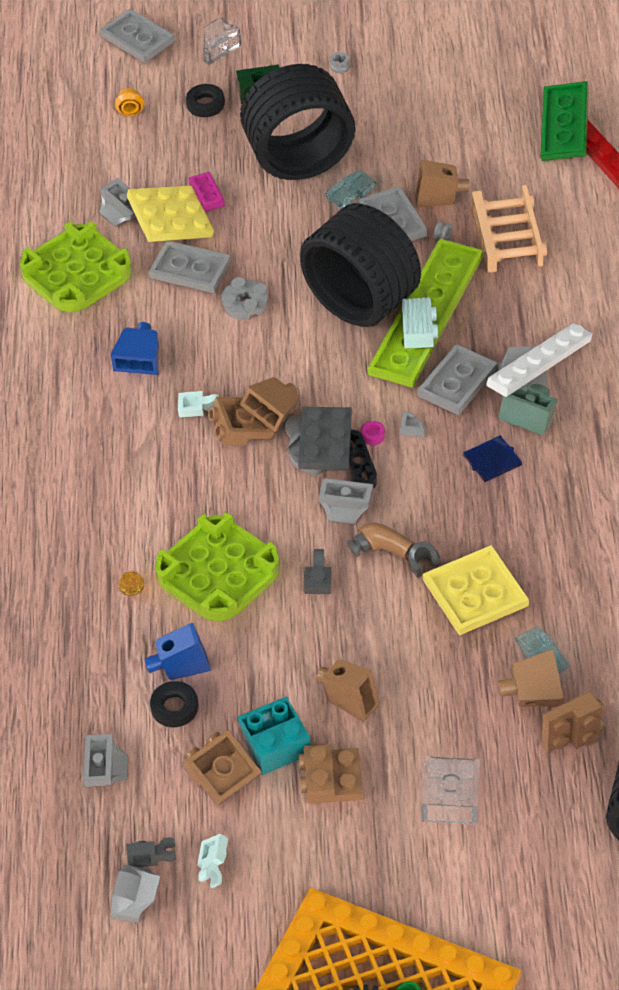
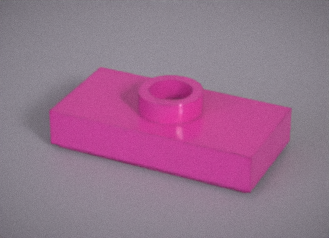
[188,172,225,212]

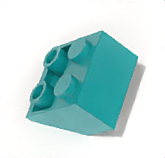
[237,696,311,775]

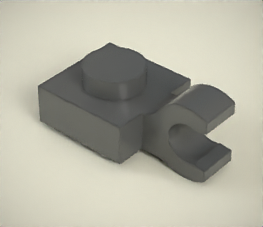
[304,549,332,594]
[126,837,176,867]

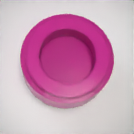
[360,421,385,445]

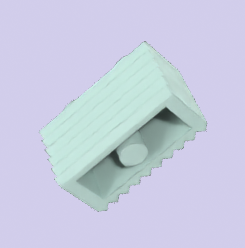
[402,297,438,348]

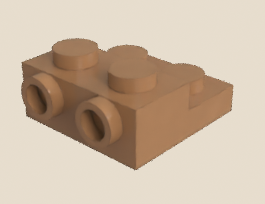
[208,397,275,446]
[542,691,606,753]
[182,730,262,806]
[299,744,363,804]

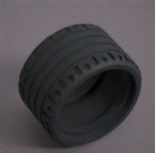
[240,64,356,180]
[300,203,421,327]

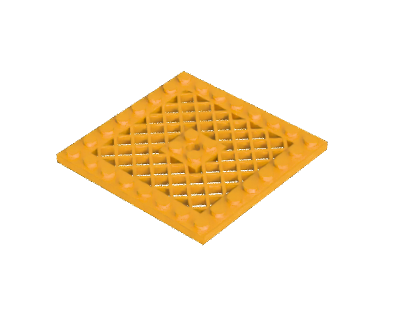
[255,887,521,990]

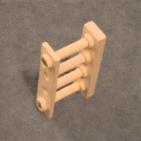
[472,185,547,273]

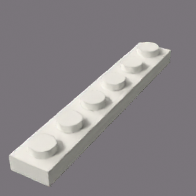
[486,323,592,397]

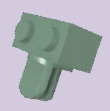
[498,384,558,435]

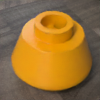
[115,88,145,116]

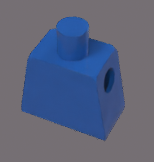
[111,322,159,375]
[144,623,211,680]

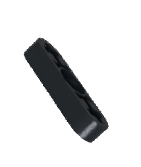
[349,430,377,489]

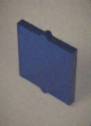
[463,435,522,482]

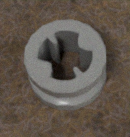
[330,52,350,73]
[433,221,453,241]

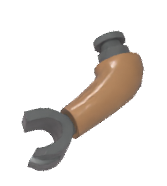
[347,523,441,578]

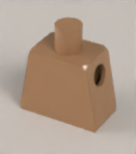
[414,160,470,208]
[240,377,300,433]
[498,650,564,707]
[316,660,380,722]

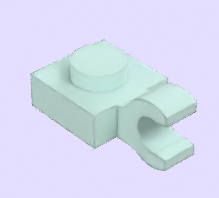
[178,391,220,418]
[197,834,228,888]

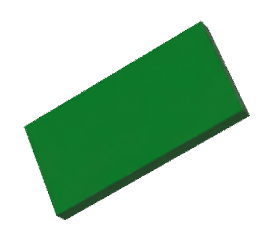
[540,81,589,161]

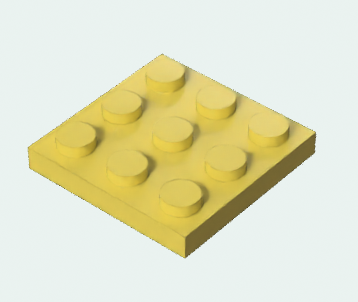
[127,186,214,242]
[423,545,529,636]

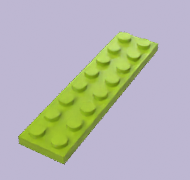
[368,239,483,388]

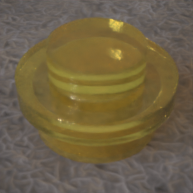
[118,571,144,596]

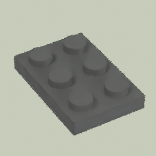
[298,407,352,470]

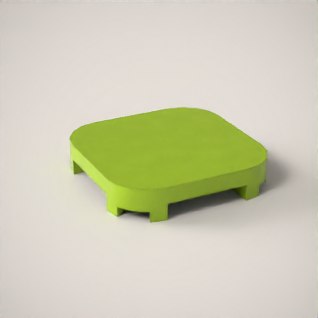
[20,221,132,312]
[155,512,280,621]

